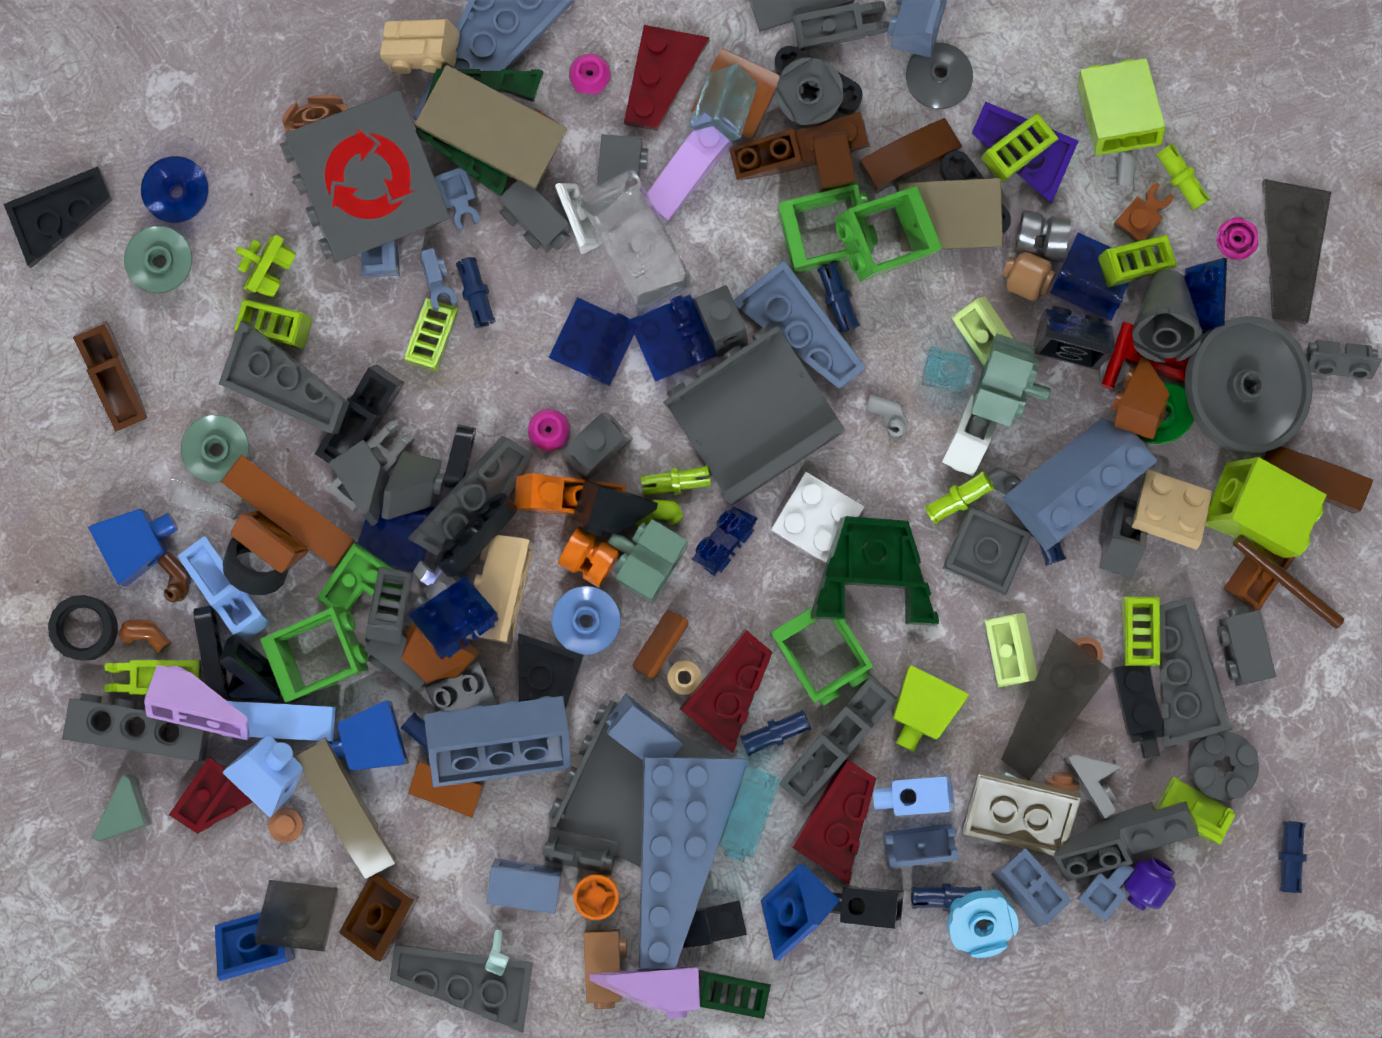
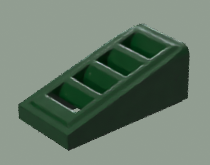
[698,970,771,1019]

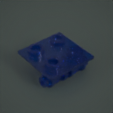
[1050,232,1134,321]
[1184,258,1227,335]
[628,294,717,382]
[549,297,639,386]
[358,505,436,572]
[692,506,758,577]
[408,576,499,660]

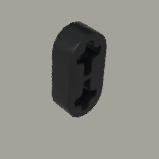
[443,424,476,489]

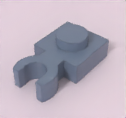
[434,168,480,230]

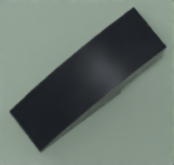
[315,364,404,463]

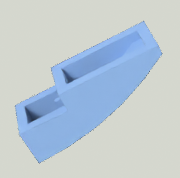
[177,536,271,642]
[222,701,336,742]

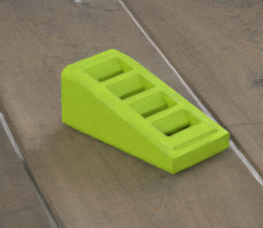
[981,112,1059,183]
[1098,234,1178,287]
[234,298,312,349]
[403,298,459,373]
[1121,597,1160,666]

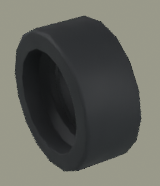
[222,538,289,595]
[48,595,118,661]

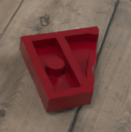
[169,756,253,834]

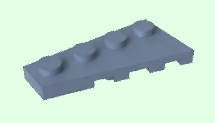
[734,260,867,389]

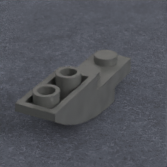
[1054,801,1199,882]

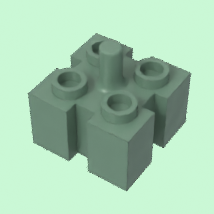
[971,333,1051,427]
[608,519,688,604]

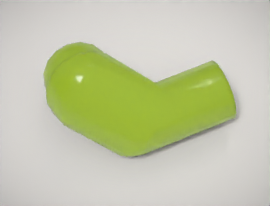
[634,500,683,528]

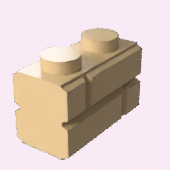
[380,19,460,74]

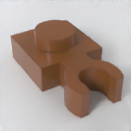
[1114,183,1174,242]

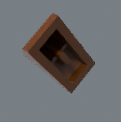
[812,130,855,193]

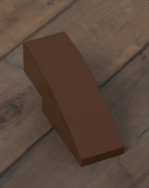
[859,118,962,194]
[73,321,147,432]
[1263,447,1373,514]

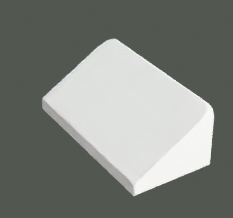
[555,183,601,254]

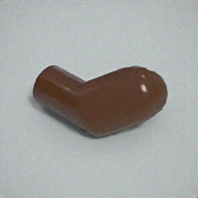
[157,551,190,603]

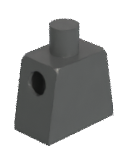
[692,285,748,358]
[563,413,633,480]

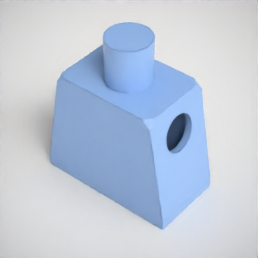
[222,735,303,817]
[873,775,955,816]

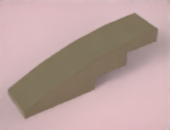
[295,737,395,879]

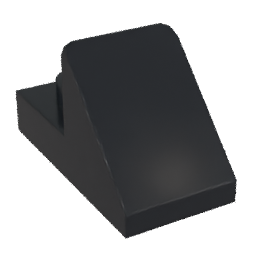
[219,633,281,700]
[683,900,747,948]

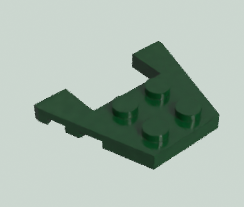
[416,69,544,197]
[811,516,939,626]

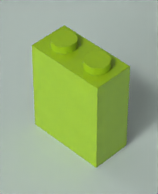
[1077,58,1165,156]

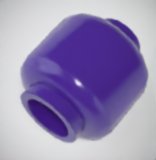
[1124,857,1176,911]

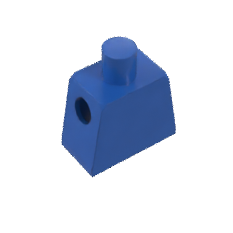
[88,509,178,587]
[328,700,409,771]

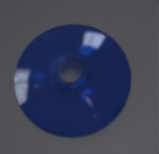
[141,156,209,223]

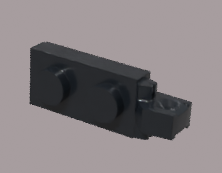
[1112,665,1163,758]

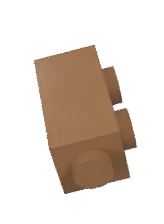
[583,929,627,1009]

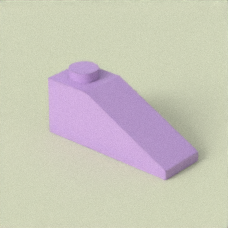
[643,115,733,222]
[144,665,250,740]
[589,966,700,1018]

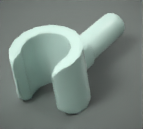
[485,930,509,976]

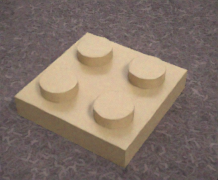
[1131,469,1212,550]

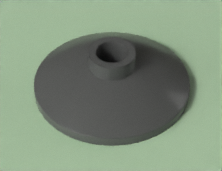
[906,43,973,109]

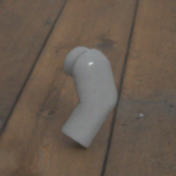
[866,394,908,437]

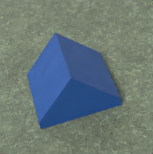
[761,864,840,961]
[215,907,295,981]

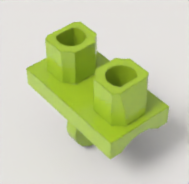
[235,234,296,297]

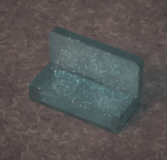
[690,64,758,141]

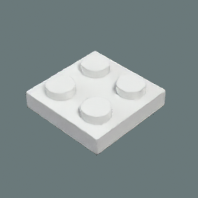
[771,472,864,564]

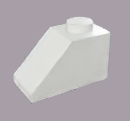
[942,395,997,476]

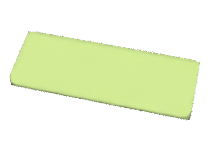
[951,296,1014,367]
[985,613,1038,687]

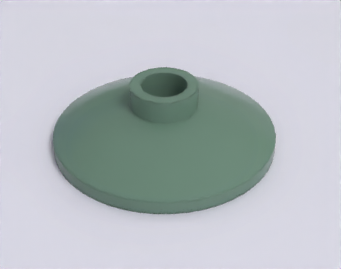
[124,226,192,293]
[181,415,249,483]

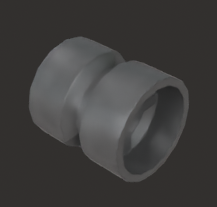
[1015,210,1071,262]

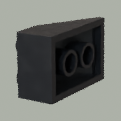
[1034,306,1115,370]

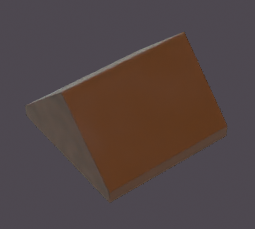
[339,873,419,962]

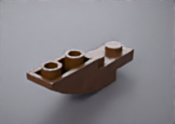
[729,112,870,181]

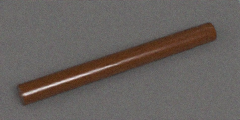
[1233,535,1344,629]

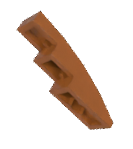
[220,455,355,567]

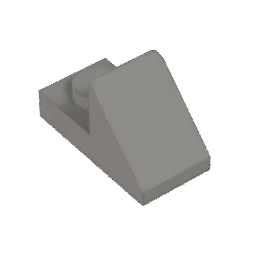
[1064,755,1121,818]

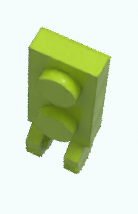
[104,660,201,695]

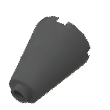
[1132,270,1202,363]

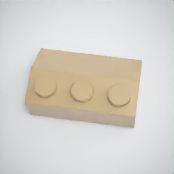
[473,535,534,645]

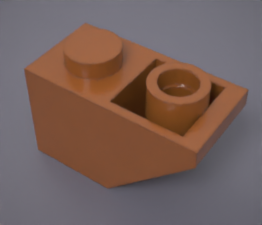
[1112,357,1169,440]

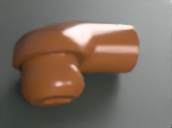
[119,619,172,653]

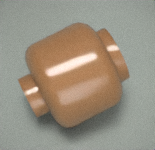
[1002,252,1056,301]

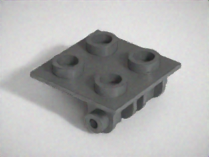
[425,661,499,712]

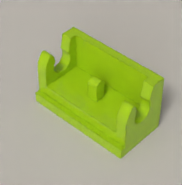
[1155,776,1236,845]

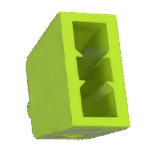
[891,665,969,752]

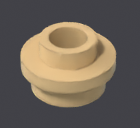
[667,661,702,695]

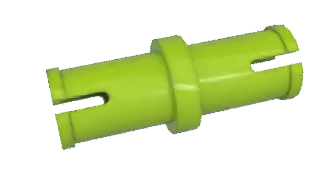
[1155,143,1211,211]
[641,465,711,497]
[925,471,995,524]

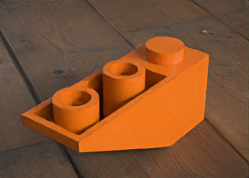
[514,473,626,516]

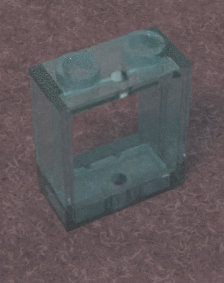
[719,766,781,862]

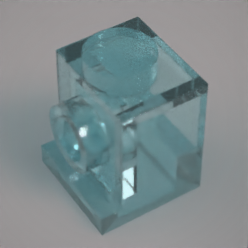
[921,347,975,393]

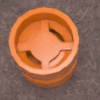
[557,526,621,588]
[574,873,620,920]

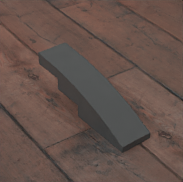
[778,675,897,806]

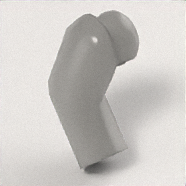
[1104,150,1136,186]

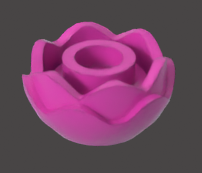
[569,53,611,95]
[1216,217,1259,260]
[528,409,570,452]

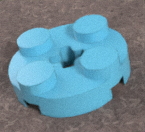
[947,889,1018,958]

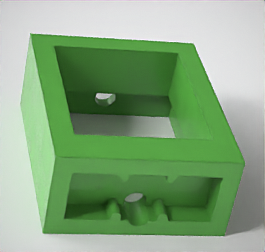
[777,184,878,274]
[835,186,942,282]
[260,607,369,703]
[770,607,873,706]

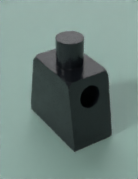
[830,886,904,929]

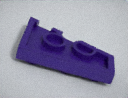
[972,101,1079,204]

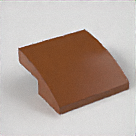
[691,48,780,140]

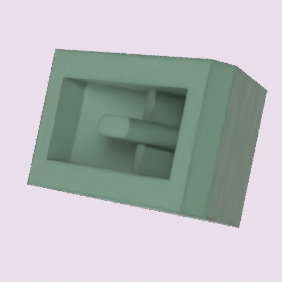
[92,775,152,841]

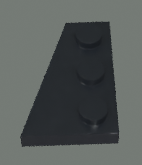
[4,166,113,268]
[518,633,584,711]

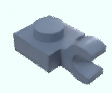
[420,248,457,311]
[1077,865,1134,922]

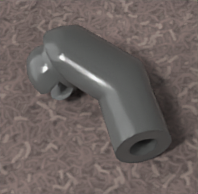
[986,468,1022,495]

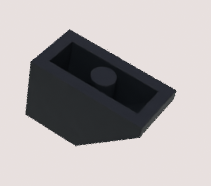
[573,480,658,536]

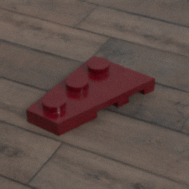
[624,25,710,131]
[679,629,773,753]
[790,759,876,884]

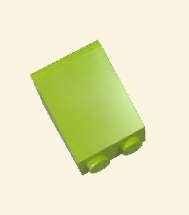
[1205,457,1327,558]

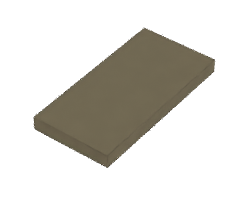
[415,65,567,190]

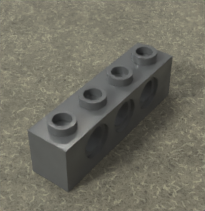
[62,693,210,761]

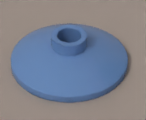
[552,586,620,655]

